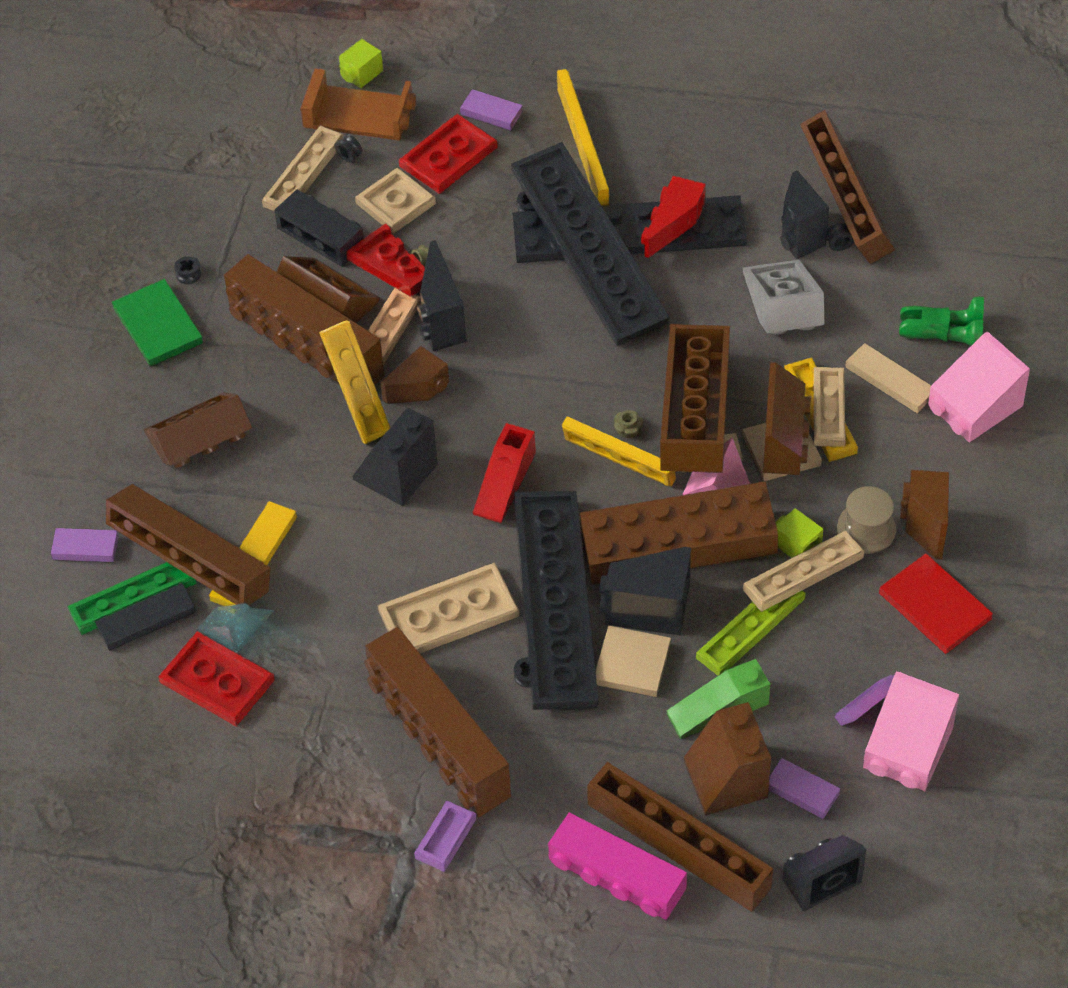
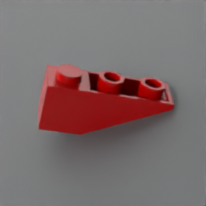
[641,176,706,258]
[473,423,536,523]

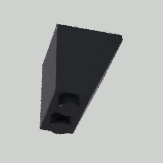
[352,407,438,506]
[599,547,691,636]

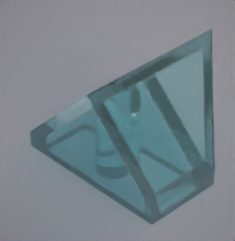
[197,603,274,653]

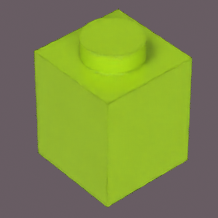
[339,39,383,89]
[775,508,823,558]

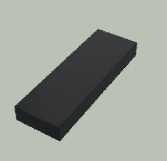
[95,583,196,651]

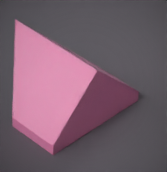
[683,438,750,495]

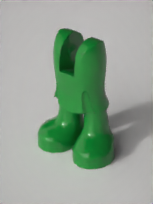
[899,296,984,346]

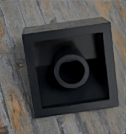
[780,170,829,259]
[783,835,866,912]

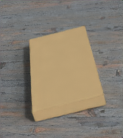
[378,562,520,653]

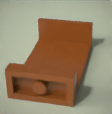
[301,69,416,141]

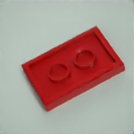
[399,114,498,194]
[879,553,993,654]
[158,631,275,727]

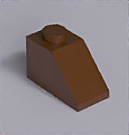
[380,346,449,404]

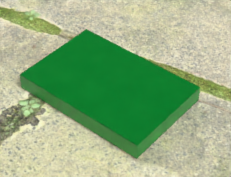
[112,279,203,367]

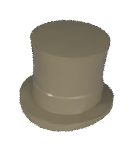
[837,486,896,554]

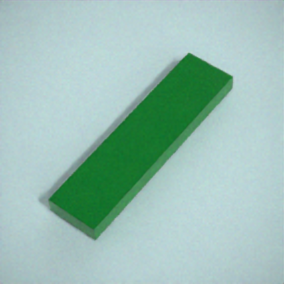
[67,562,197,635]

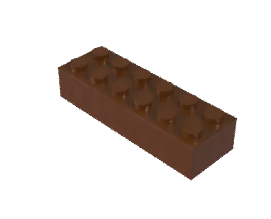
[224,254,385,386]
[660,324,730,473]
[580,481,778,585]
[364,626,511,818]

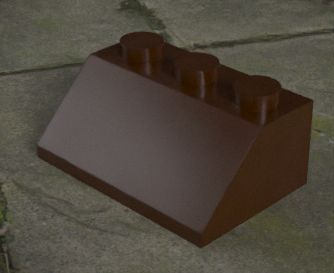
[276,256,380,323]
[763,362,811,475]
[144,392,252,468]

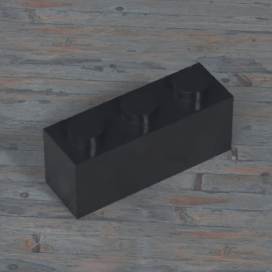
[274,189,364,267]

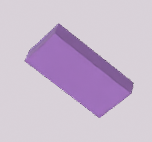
[460,89,523,131]
[51,528,119,562]
[834,675,894,726]
[769,758,840,819]
[414,801,477,872]

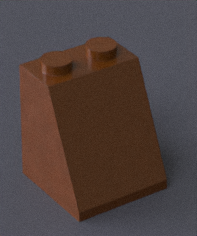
[684,702,771,816]

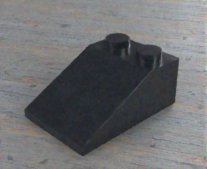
[417,240,467,351]

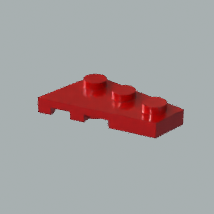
[346,223,425,297]

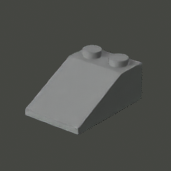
[743,260,824,335]

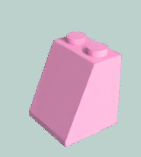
[928,332,1030,443]
[863,671,959,791]

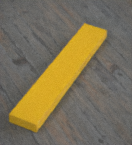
[557,69,609,206]

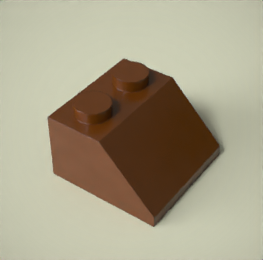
[900,470,949,560]

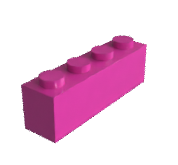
[548,812,687,920]

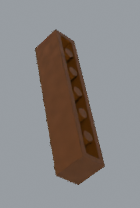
[800,110,895,264]
[106,484,271,609]
[587,762,773,912]

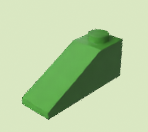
[667,659,770,740]

